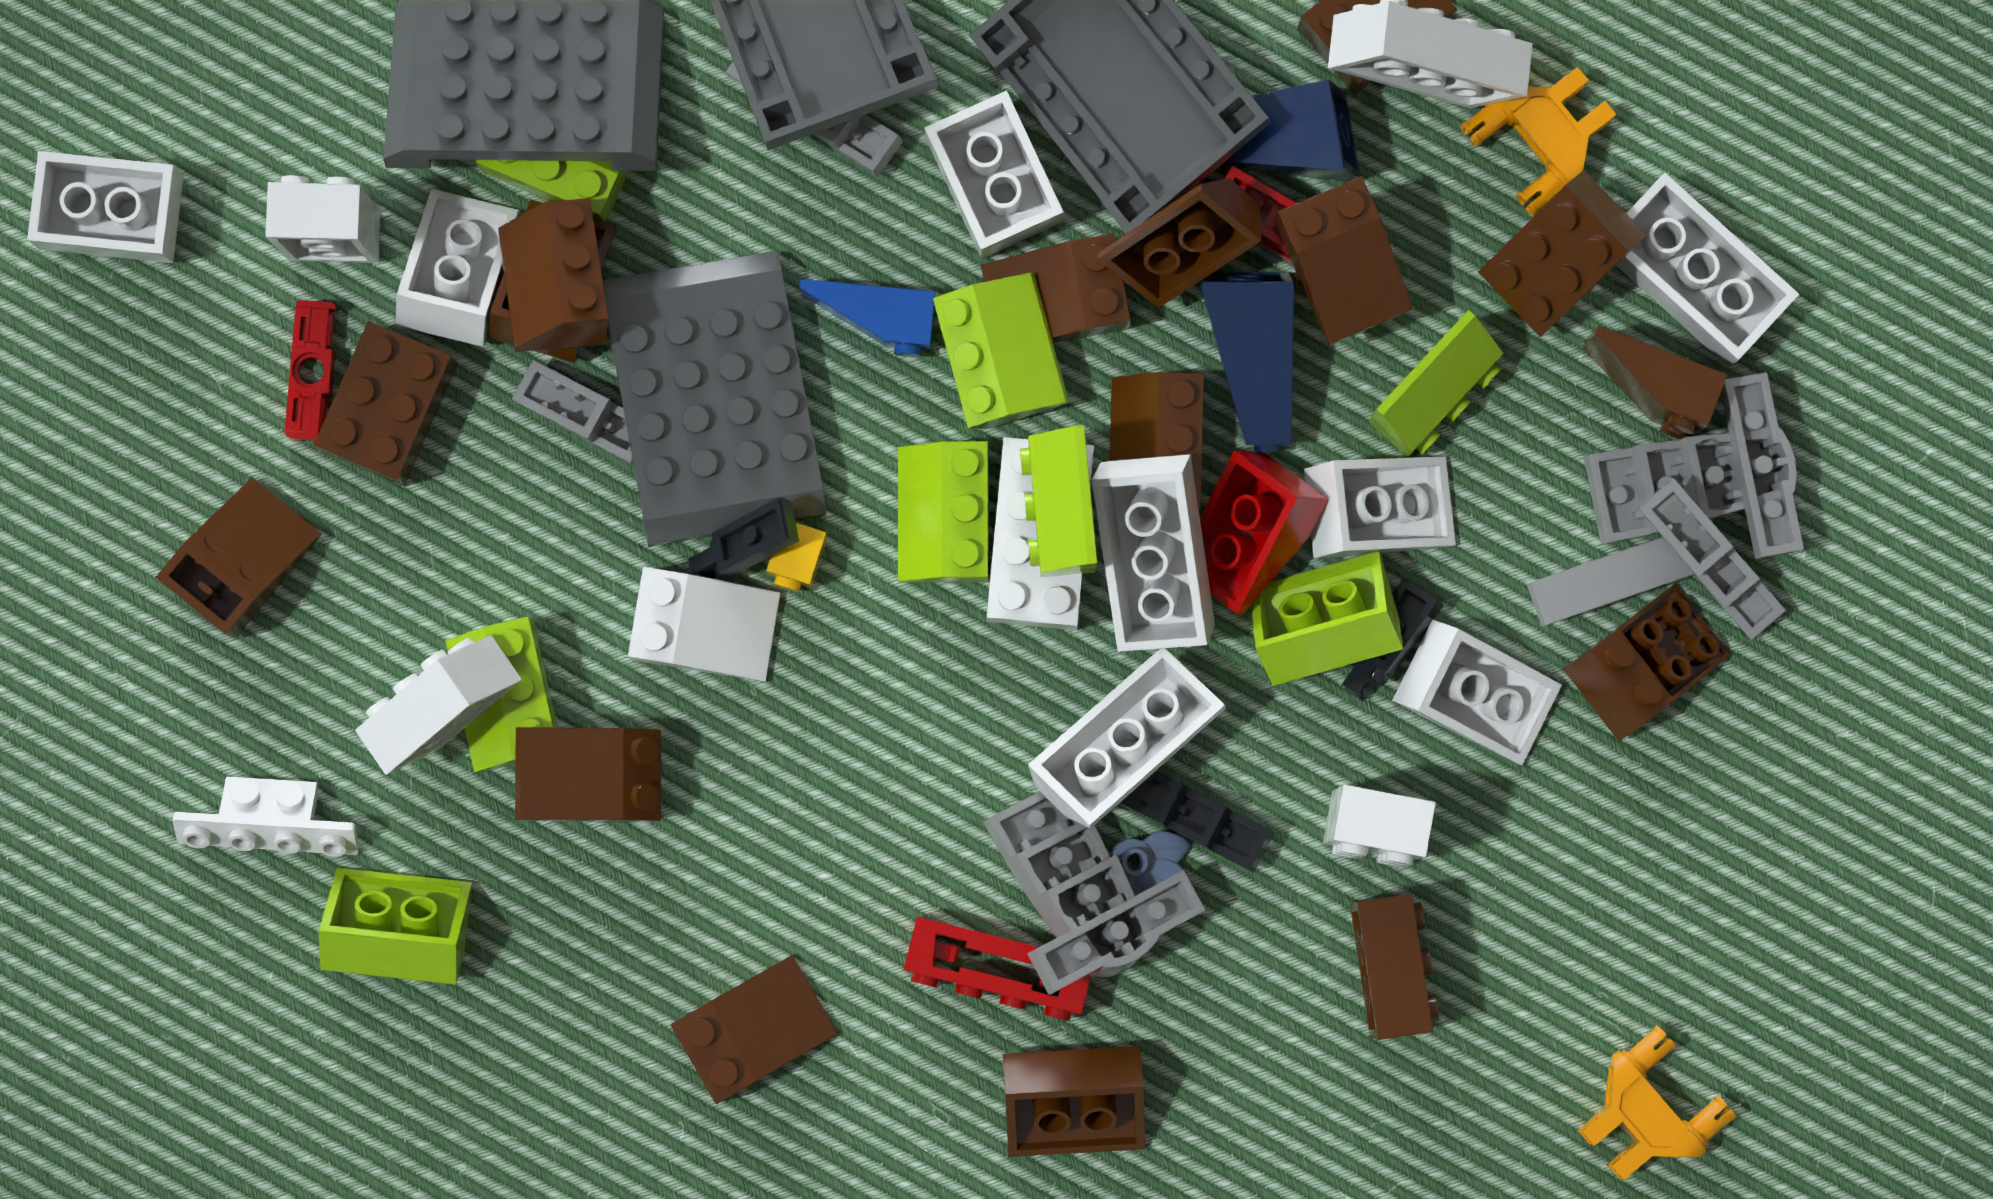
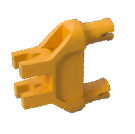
[1460,67,1616,217]
[1577,1025,1737,1180]

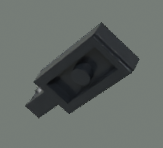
[688,497,799,580]
[1342,578,1444,701]

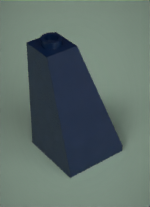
[1219,79,1360,182]
[1199,272,1294,452]

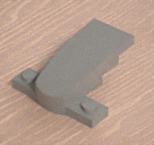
[1583,372,1804,559]
[983,792,1206,995]

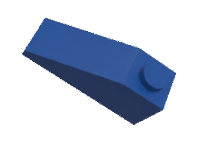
[799,279,936,357]

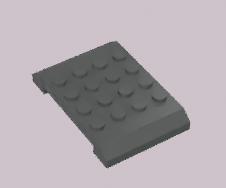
[383,0,665,171]
[710,0,938,151]
[969,0,1272,234]
[602,251,826,547]

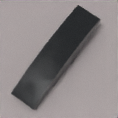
[1119,771,1275,872]

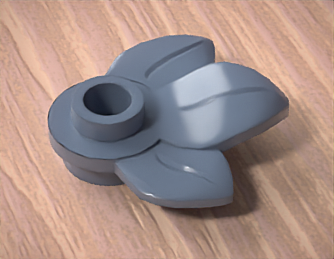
[1110,831,1190,896]

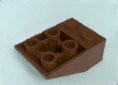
[156,477,322,639]
[1563,584,1730,741]

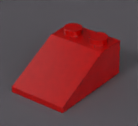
[1200,450,1328,614]

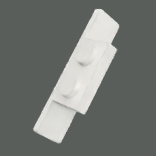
[172,777,359,857]

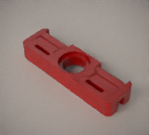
[284,300,339,442]

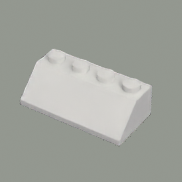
[1028,648,1226,829]

